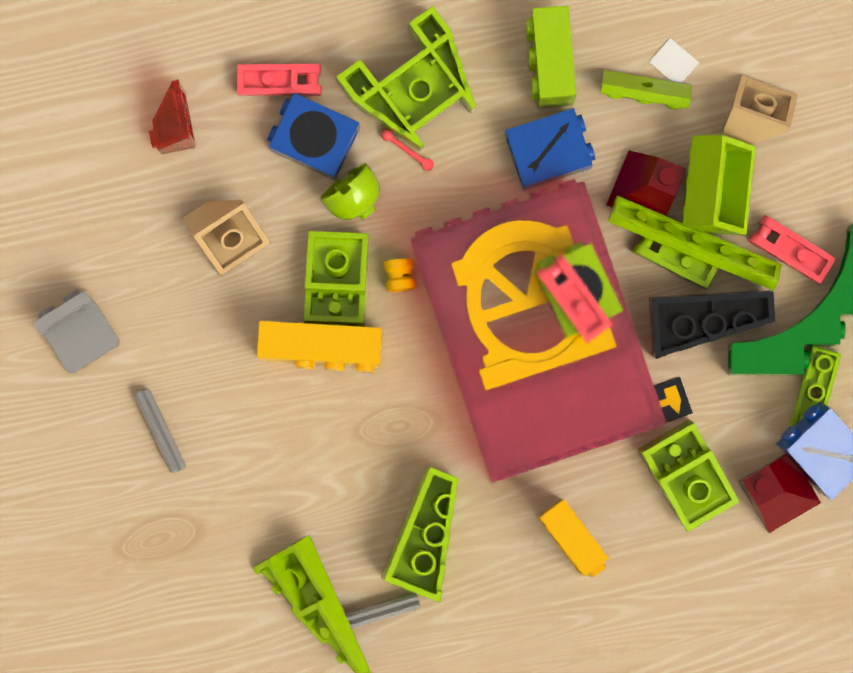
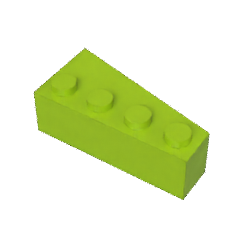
[381,465,458,603]

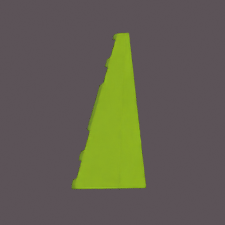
[253,534,371,673]

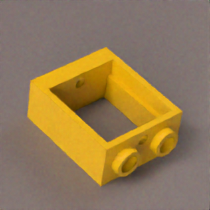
[537,499,609,578]

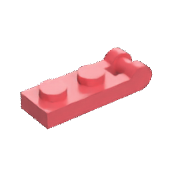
[237,64,321,96]
[748,215,836,285]
[536,254,613,344]

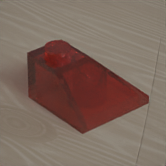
[149,80,196,155]

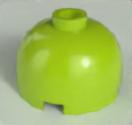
[320,163,380,220]

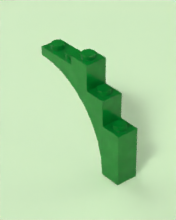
[728,224,853,376]

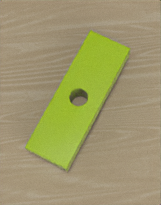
[601,70,692,110]
[789,346,842,427]

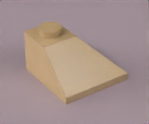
[722,75,798,145]
[182,200,270,276]

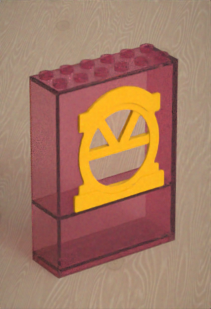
[411,179,667,483]

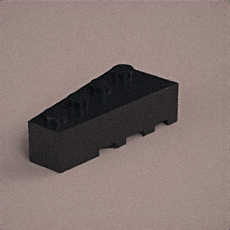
[649,290,775,359]

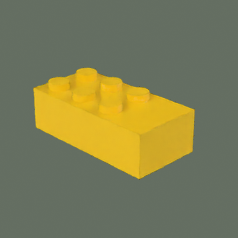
[257,321,383,373]

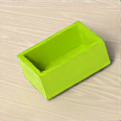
[525,5,577,108]
[683,135,756,235]

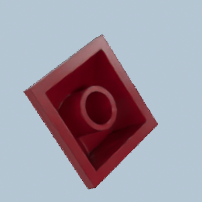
[606,150,687,216]
[738,454,821,533]

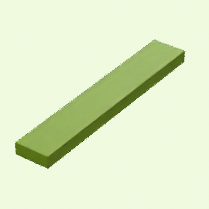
[608,196,782,291]

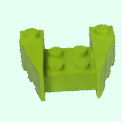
[336,6,476,151]

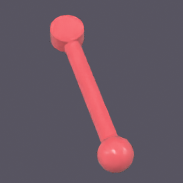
[381,129,434,171]

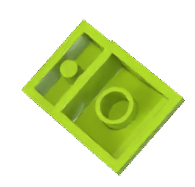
[304,231,369,327]
[638,419,740,532]

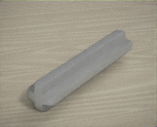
[135,389,186,473]
[345,593,420,629]

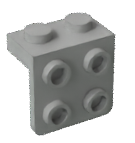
[33,290,119,373]

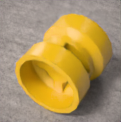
[384,258,416,292]

